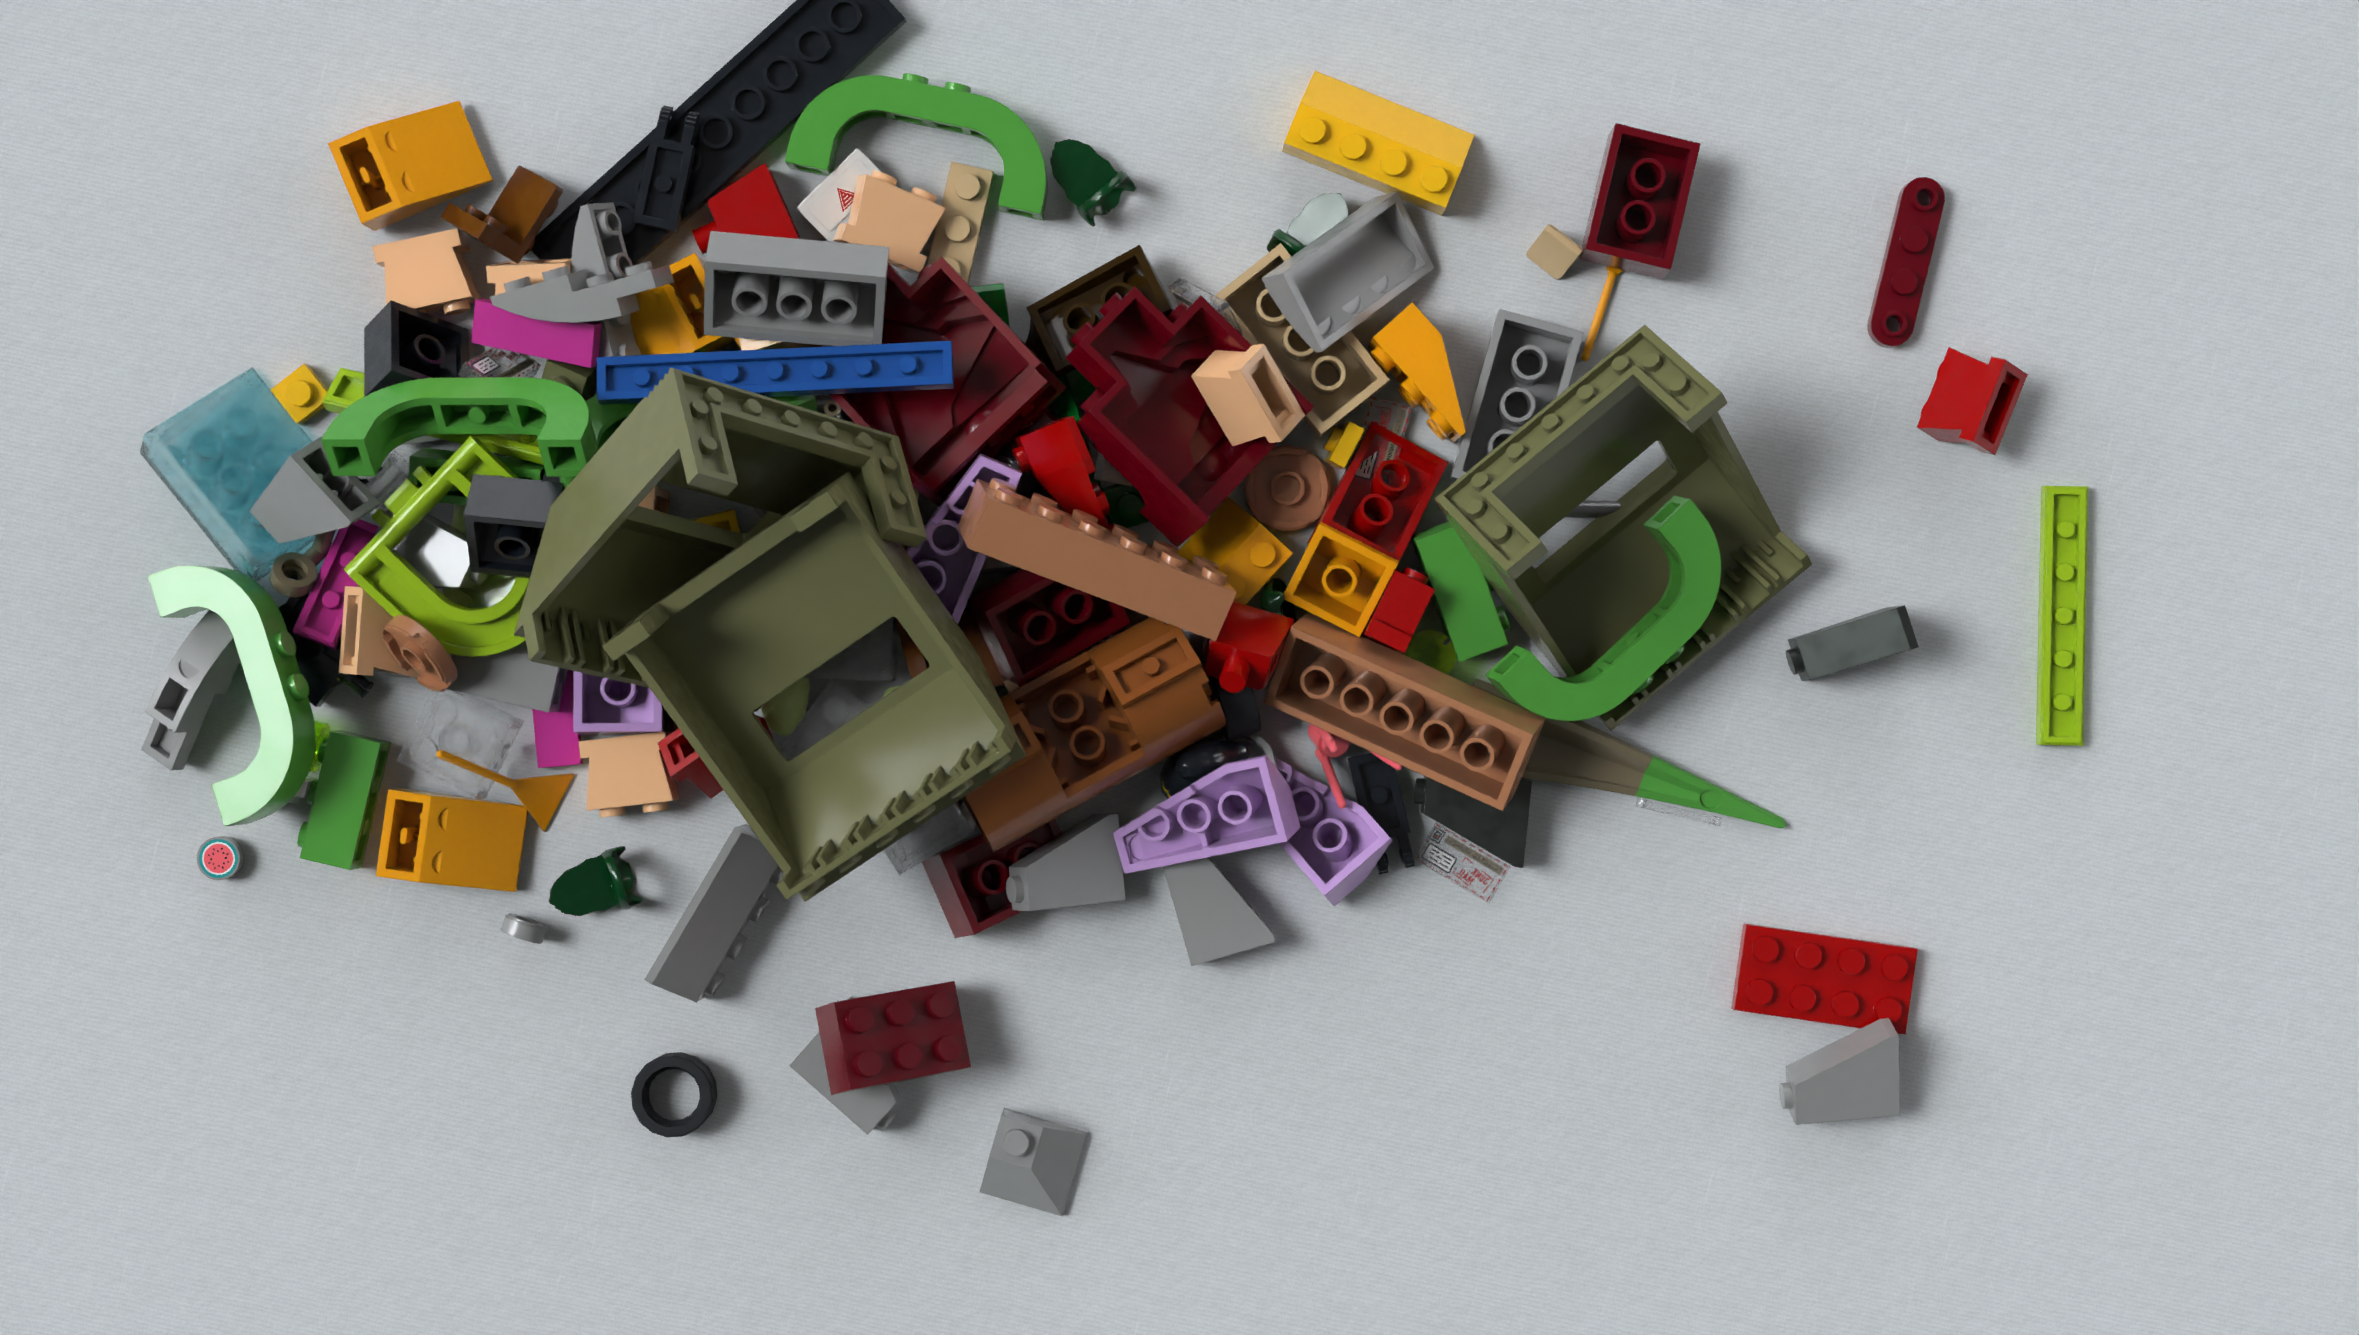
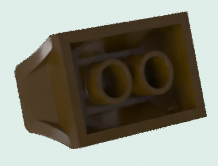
[1025,245,1174,377]

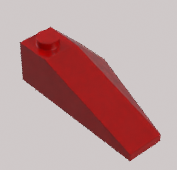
[1012,416,1115,530]

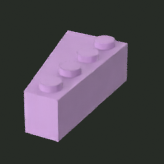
[906,453,1022,624]

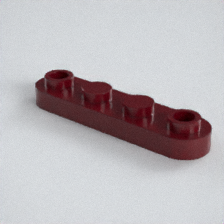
[1867,177,1945,348]

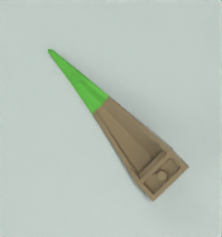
[1473,678,1786,828]

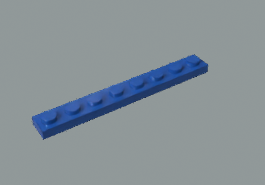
[597,341,954,405]

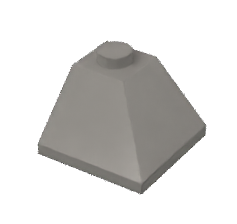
[980,1108,1087,1216]

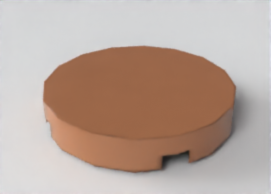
[1244,445,1331,532]
[382,615,458,692]

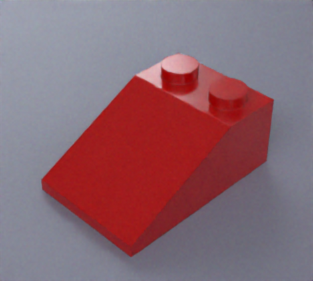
[1307,421,1448,564]

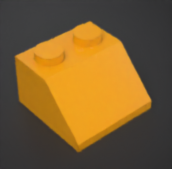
[1178,497,1293,605]
[1284,522,1399,638]

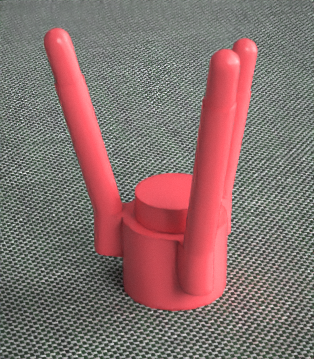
[1308,724,1403,809]

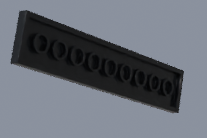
[531,0,907,266]

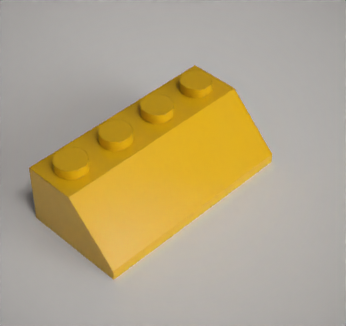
[1282,71,1474,216]

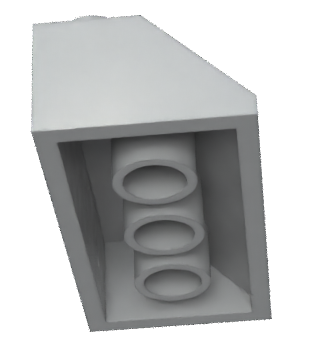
[704,231,889,346]
[644,824,784,1003]

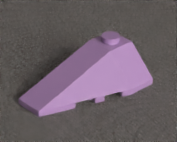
[573,671,663,735]
[1245,742,1392,906]
[1113,755,1300,874]

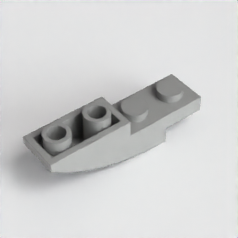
[571,202,641,357]
[490,261,674,323]
[141,610,240,771]

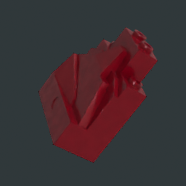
[829,256,1066,507]
[1066,286,1314,548]

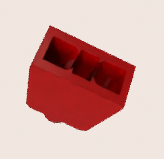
[692,163,801,254]
[1203,602,1294,693]

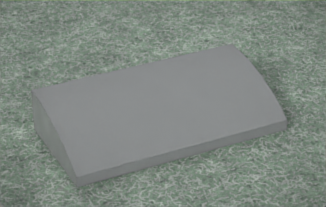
[1261,192,1434,353]

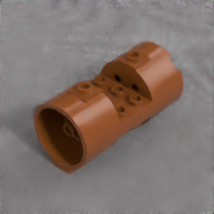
[962,617,1226,852]

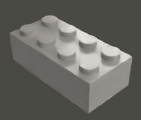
[1450,309,1584,482]

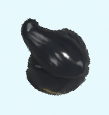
[1159,738,1250,799]

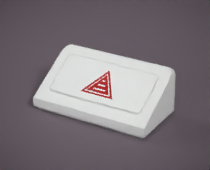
[797,148,881,242]

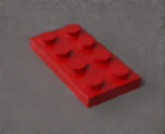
[1731,923,1918,1035]

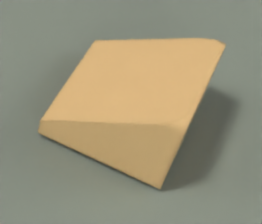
[1526,224,1582,280]

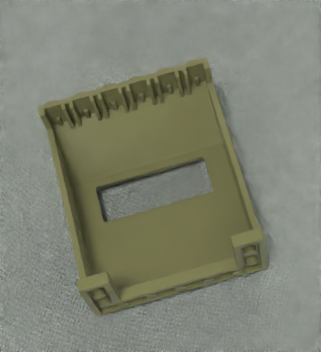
[1434,325,1812,731]
[514,368,927,712]
[602,472,1026,902]

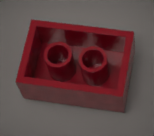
[1579,123,1701,280]
[967,569,1130,687]
[815,981,971,1095]

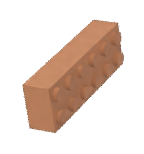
[957,478,1237,641]
[1264,612,1546,811]

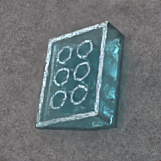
[140,367,315,582]

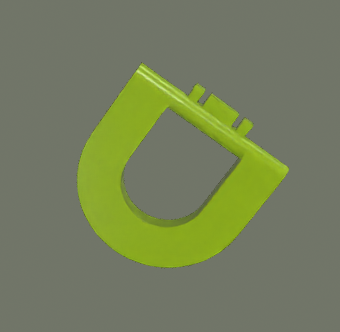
[344,435,530,657]

